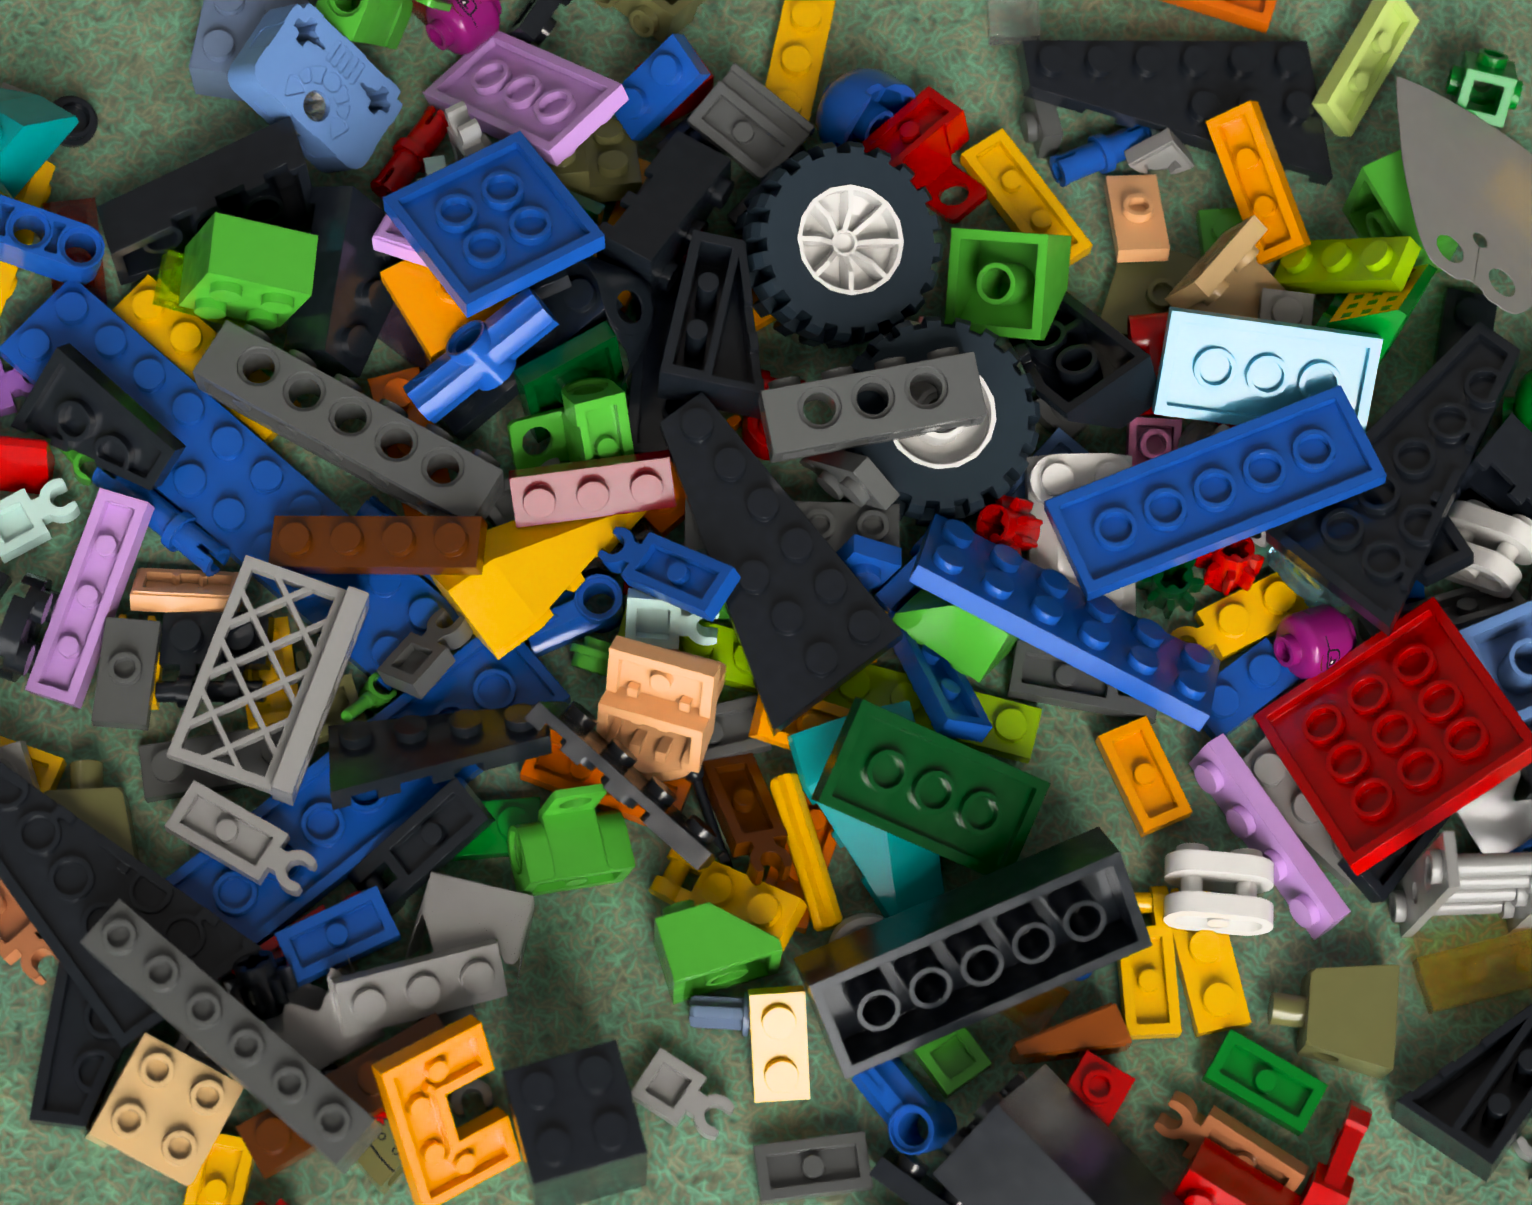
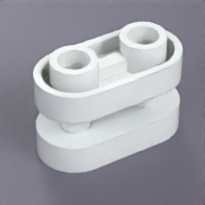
[1445,499,1532,598]
[1163,843,1274,936]

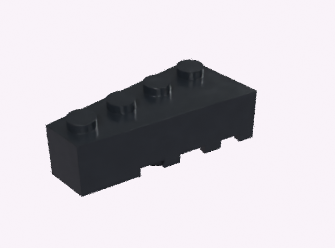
[96,116,315,285]

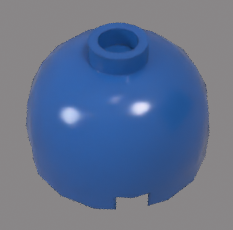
[815,68,916,147]

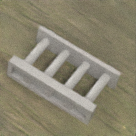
[1389,831,1532,938]

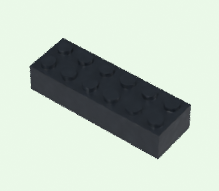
[793,826,1152,1079]

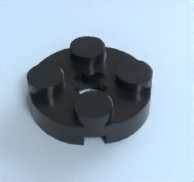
[0,572,60,682]

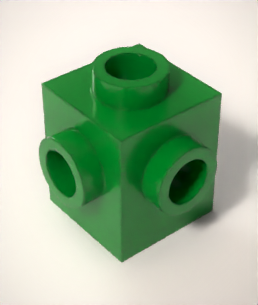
[1445,48,1523,127]

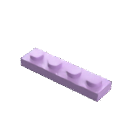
[25,488,155,709]
[1189,733,1351,940]

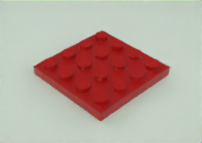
[1253,596,1532,876]

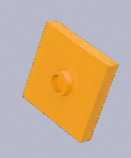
[380,260,516,363]

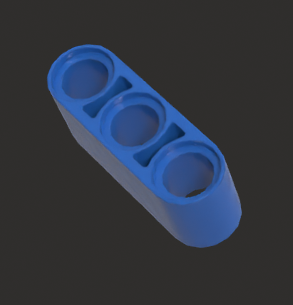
[0,194,105,285]

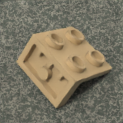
[1165,215,1287,318]
[84,1033,243,1186]

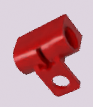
[861,86,988,224]

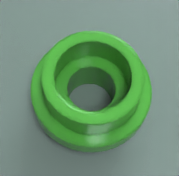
[569,636,611,677]

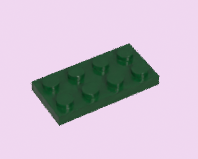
[811,697,1051,875]

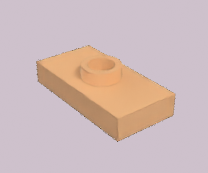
[1104,174,1170,263]
[130,567,242,613]

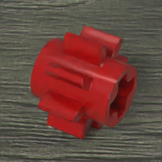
[974,495,1043,557]
[1194,537,1264,596]

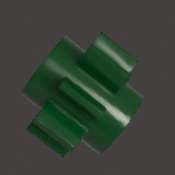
[1135,559,1204,619]

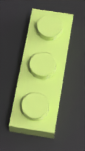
[1311,0,1419,137]

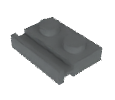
[687,62,815,183]

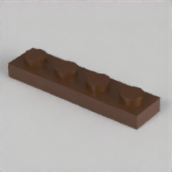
[268,516,488,575]
[236,1012,444,1180]

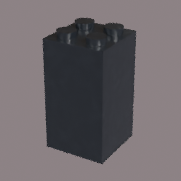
[502,1040,648,1205]
[933,1064,1184,1205]

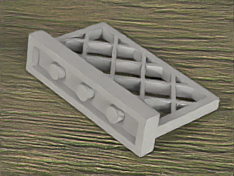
[167,555,369,806]

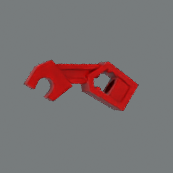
[1300,1099,1372,1205]

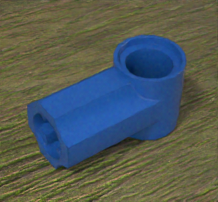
[527,574,625,658]
[852,1057,957,1155]

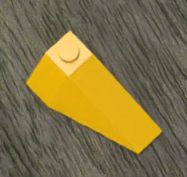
[430,511,647,660]

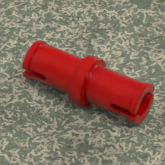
[370,106,449,200]

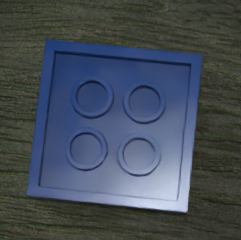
[383,131,605,318]

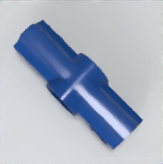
[403,287,559,424]

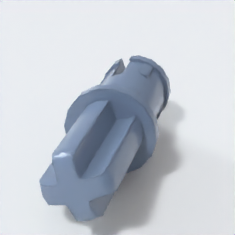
[689,992,750,1036]

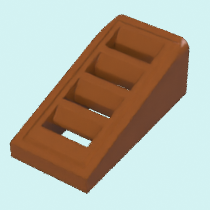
[1008,1002,1132,1065]

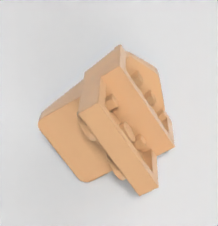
[596,635,726,782]

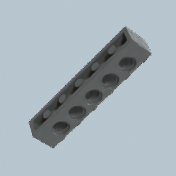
[193,320,505,520]
[80,899,383,1175]

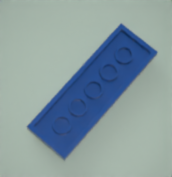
[1044,385,1387,601]
[908,513,1220,732]

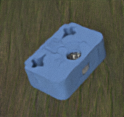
[228,3,403,173]

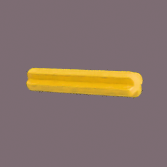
[770,773,843,932]

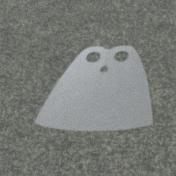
[1396,76,1532,314]

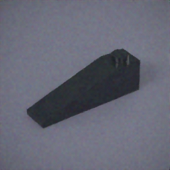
[1009,291,1157,429]

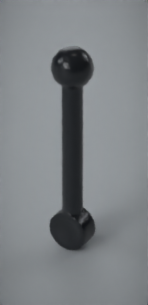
[684,765,733,868]

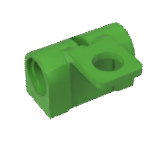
[315,0,452,50]
[507,377,634,469]
[507,784,636,896]

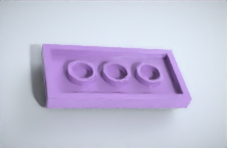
[423,30,629,166]

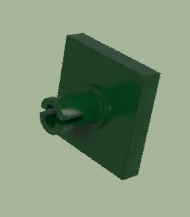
[513,321,628,443]

